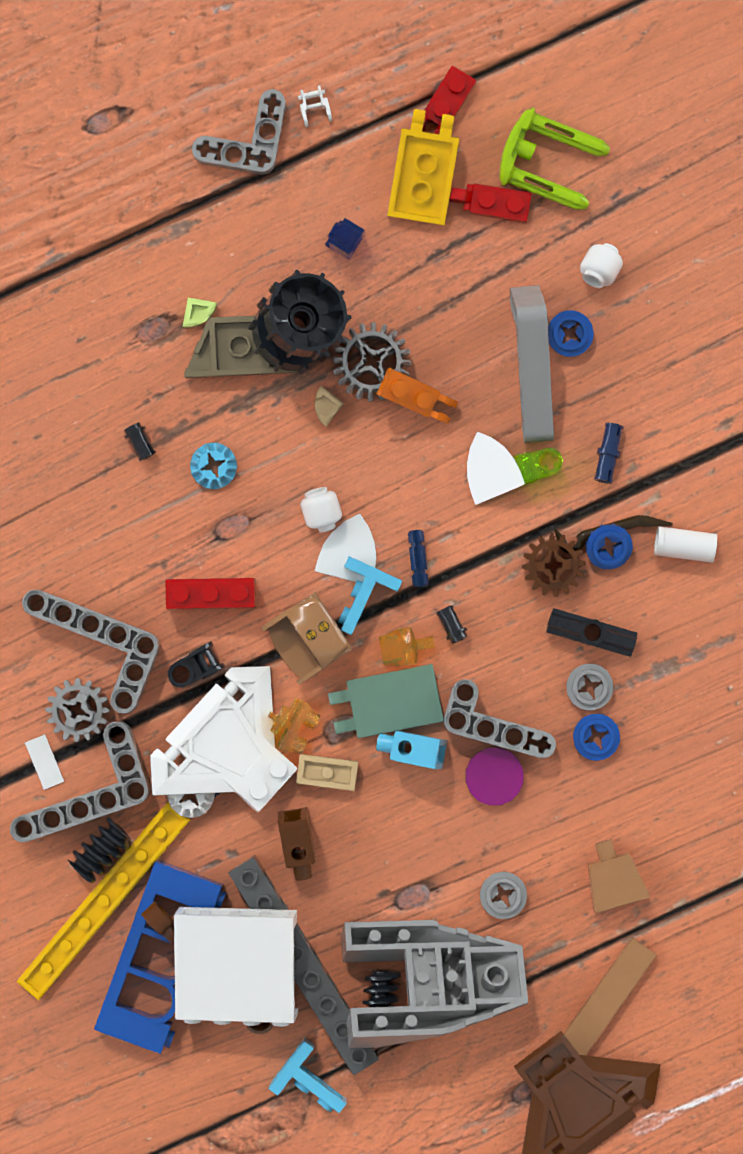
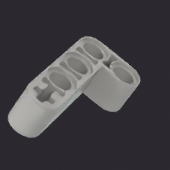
[444,679,556,758]

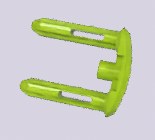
[499,108,610,210]

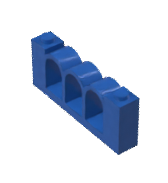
[94,860,226,1054]

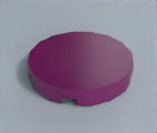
[465,747,523,805]

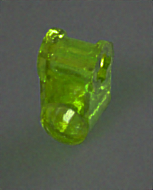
[513,448,563,485]

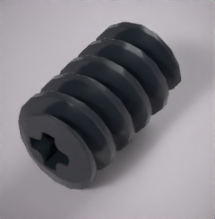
[68,817,131,883]
[362,969,401,1007]

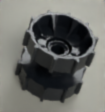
[248,270,352,375]

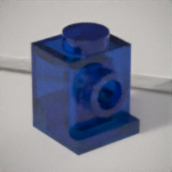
[325,218,365,260]

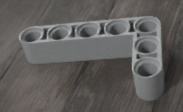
[510,285,554,443]
[22,590,161,714]
[10,721,151,842]

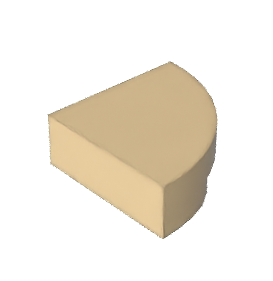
[315,386,344,427]

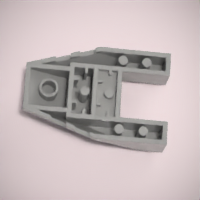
[341,920,528,1048]

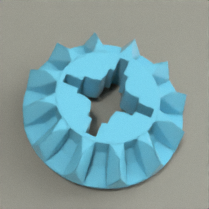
[190,443,237,489]

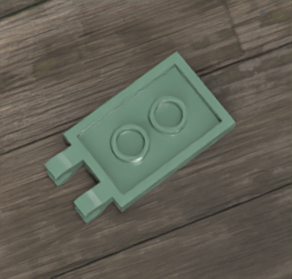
[328,664,444,738]

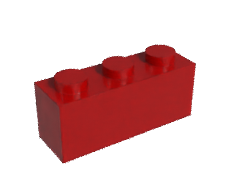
[165,578,256,610]

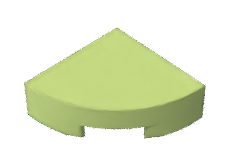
[183,298,217,328]

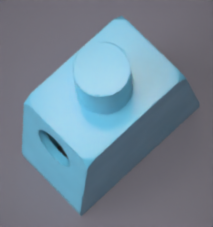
[376,731,448,769]

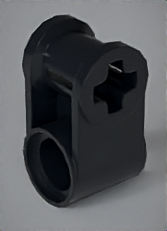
[168,641,226,688]

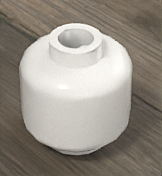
[580,243,623,288]
[300,487,342,532]

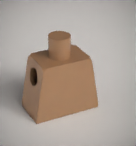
[588,839,650,913]

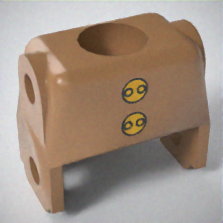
[261,592,353,685]

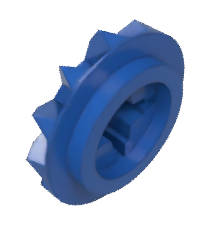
[548,310,594,357]
[586,523,633,569]
[573,714,620,761]

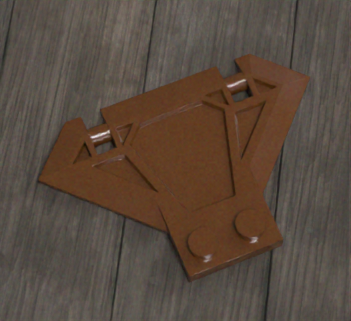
[514,1031,661,1154]

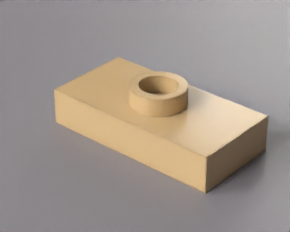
[296,754,358,791]

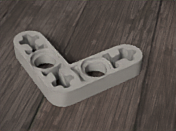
[192,89,286,175]

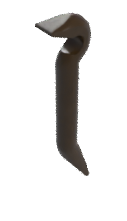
[554,515,673,554]

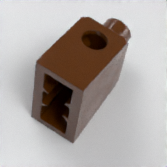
[278,807,316,881]

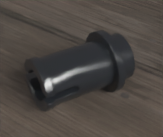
[124,422,156,461]
[436,605,468,644]

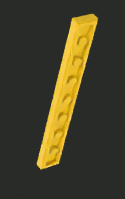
[16,801,191,1001]

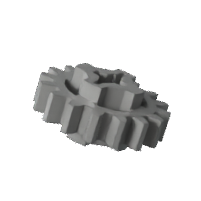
[45,678,110,742]

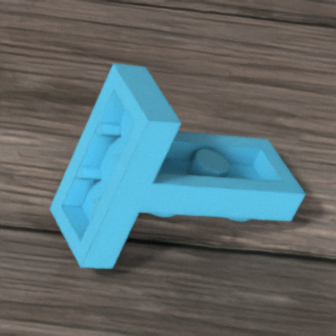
[338,556,402,635]
[268,1037,347,1113]

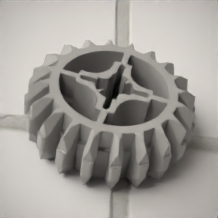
[332,322,411,402]

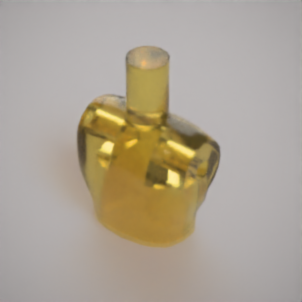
[379,627,435,667]

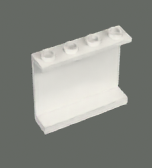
[174,907,298,1027]

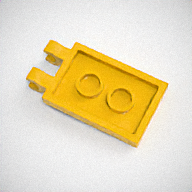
[387,109,459,225]

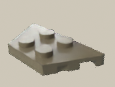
[184,316,297,379]

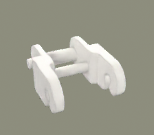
[298,85,333,127]

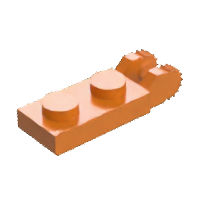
[376,367,458,424]

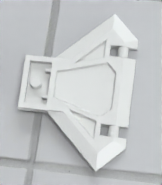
[150,666,298,813]

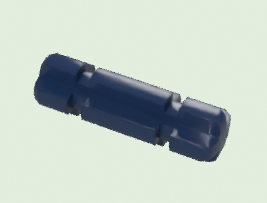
[408,530,428,587]

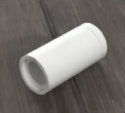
[654,526,717,563]

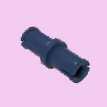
[594,422,624,484]

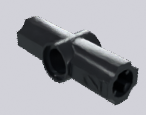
[546,608,638,657]

